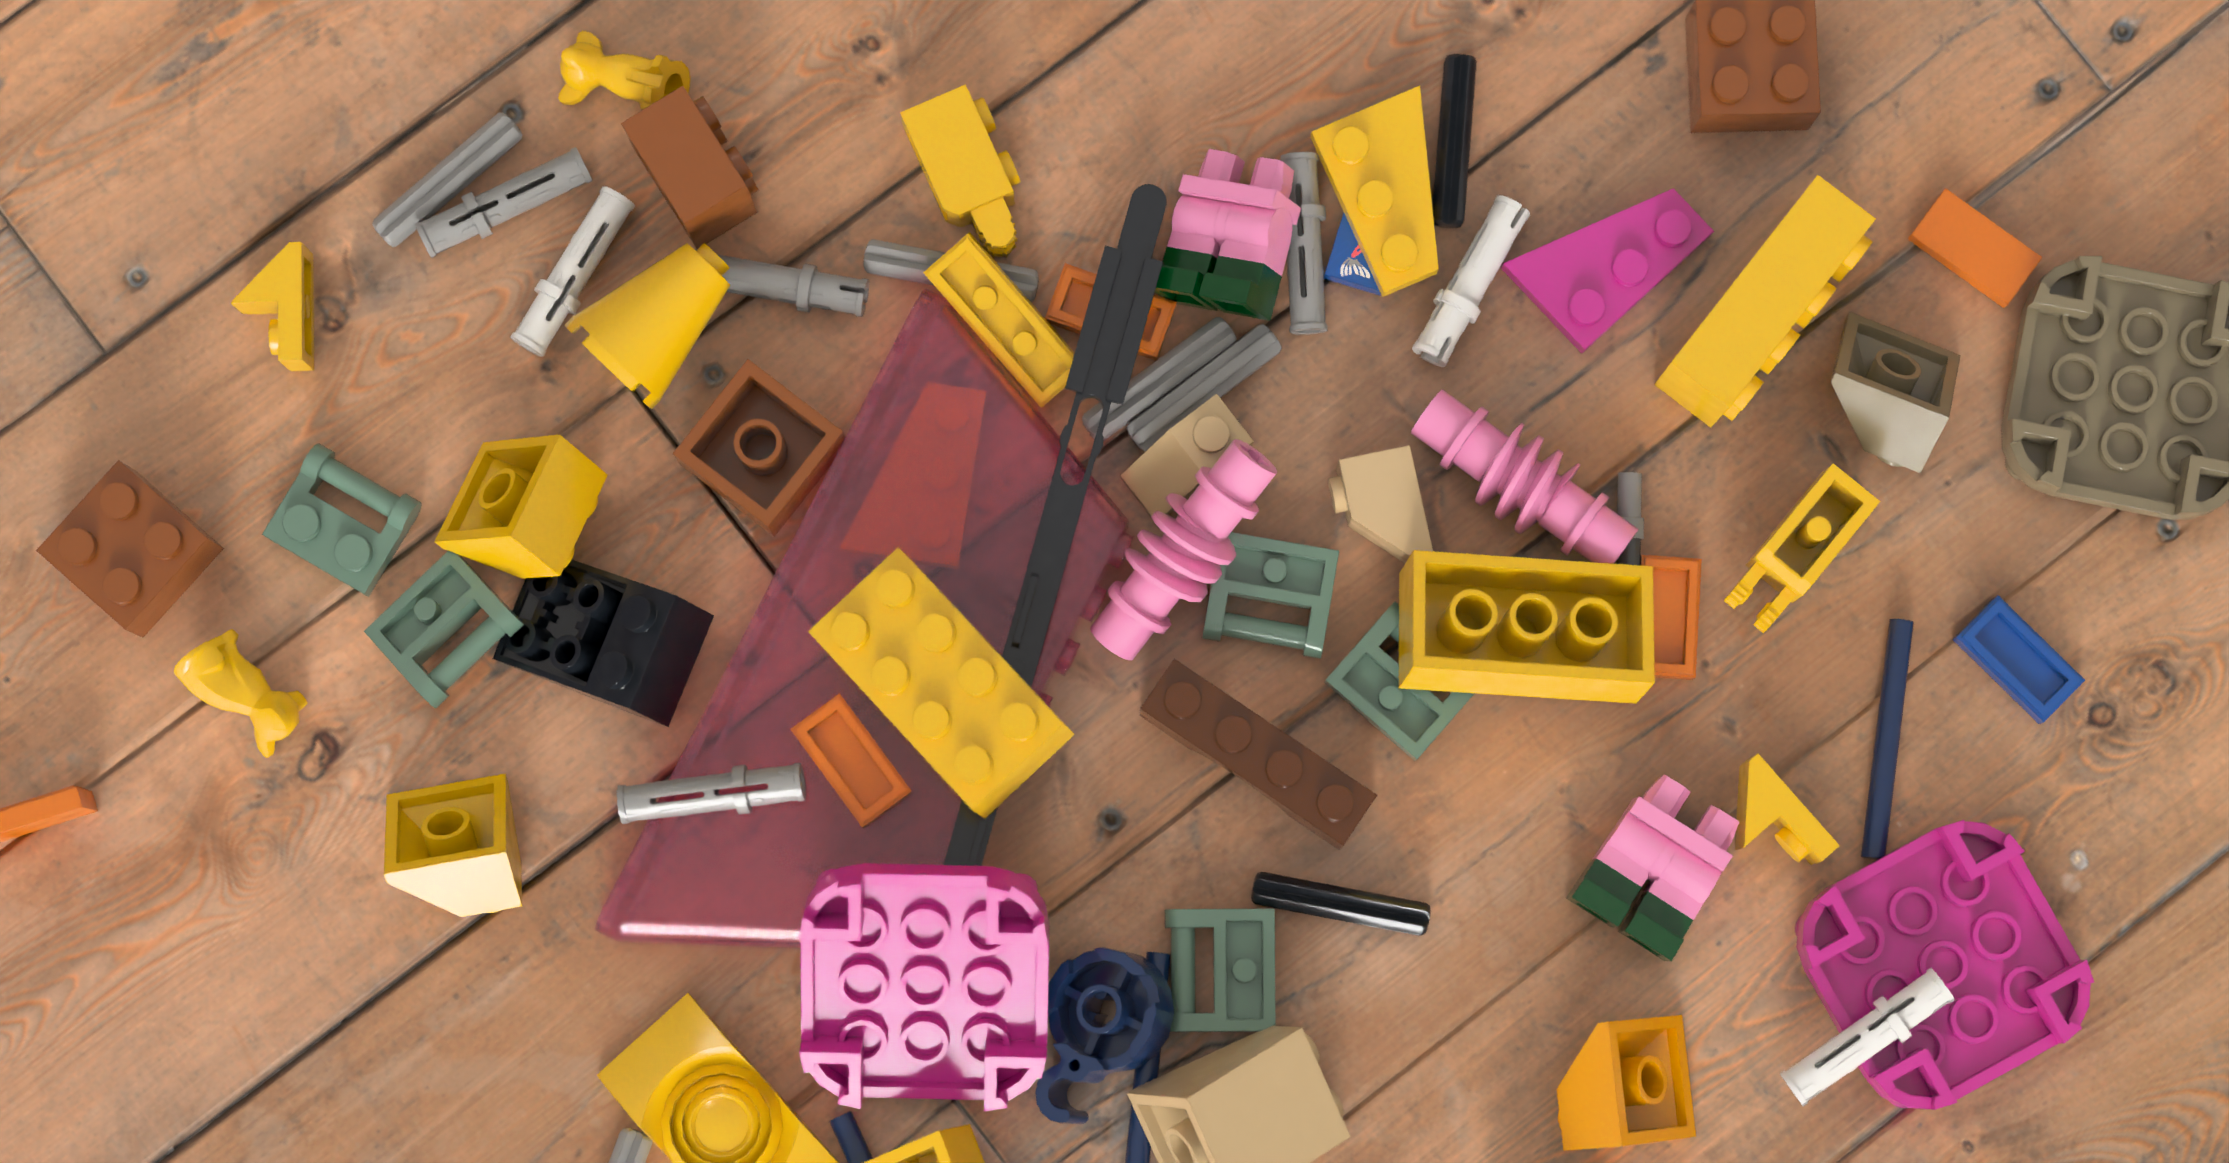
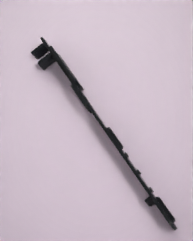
[943,184,1167,866]

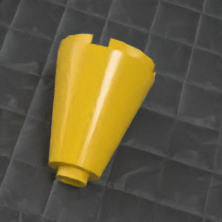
[564,243,730,409]

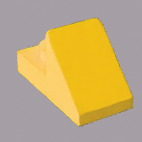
[231,242,314,371]
[1735,754,1840,865]

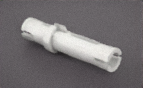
[510,186,635,357]
[1412,195,1530,367]
[1780,968,1955,1106]

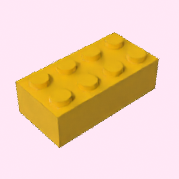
[1654,175,1876,428]
[808,547,1075,819]
[1399,550,1655,704]

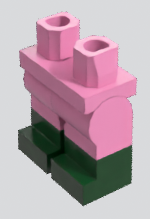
[1155,149,1301,321]
[1566,775,1739,961]

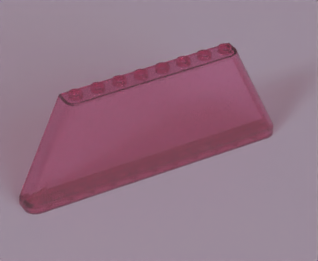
[595,288,1135,949]

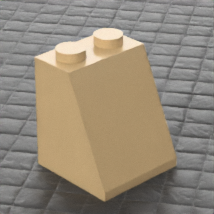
[1127,1026,1351,1163]

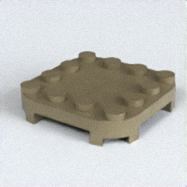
[2001,256,2229,520]

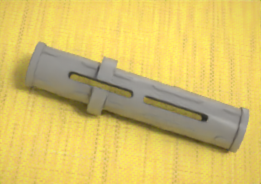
[414,147,592,258]
[1280,152,1328,335]
[695,249,869,317]
[617,762,806,824]

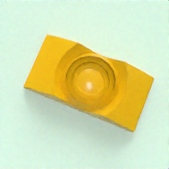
[597,993,840,1163]

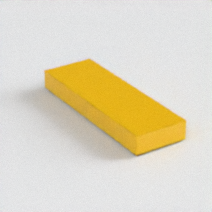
[923,232,1075,408]

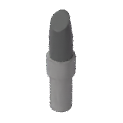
[1616,472,1644,565]

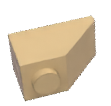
[1120,394,1254,516]
[1328,445,1433,563]

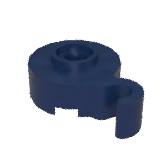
[1035,947,1174,1124]

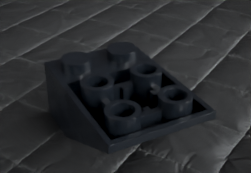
[492,560,714,727]

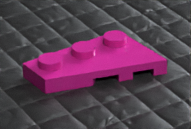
[1501,188,1714,354]

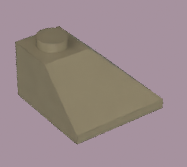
[1831,312,1960,473]

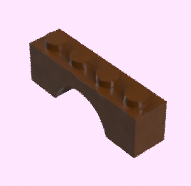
[1140,659,1377,850]

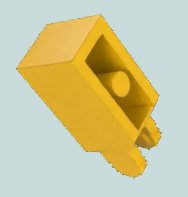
[900,84,1021,258]
[1724,463,1881,633]

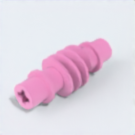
[1411,390,1639,564]
[1090,439,1277,661]

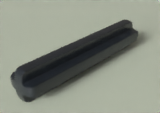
[1432,54,1477,228]
[1251,872,1431,936]

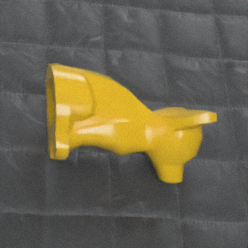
[558,31,691,110]
[173,629,308,758]

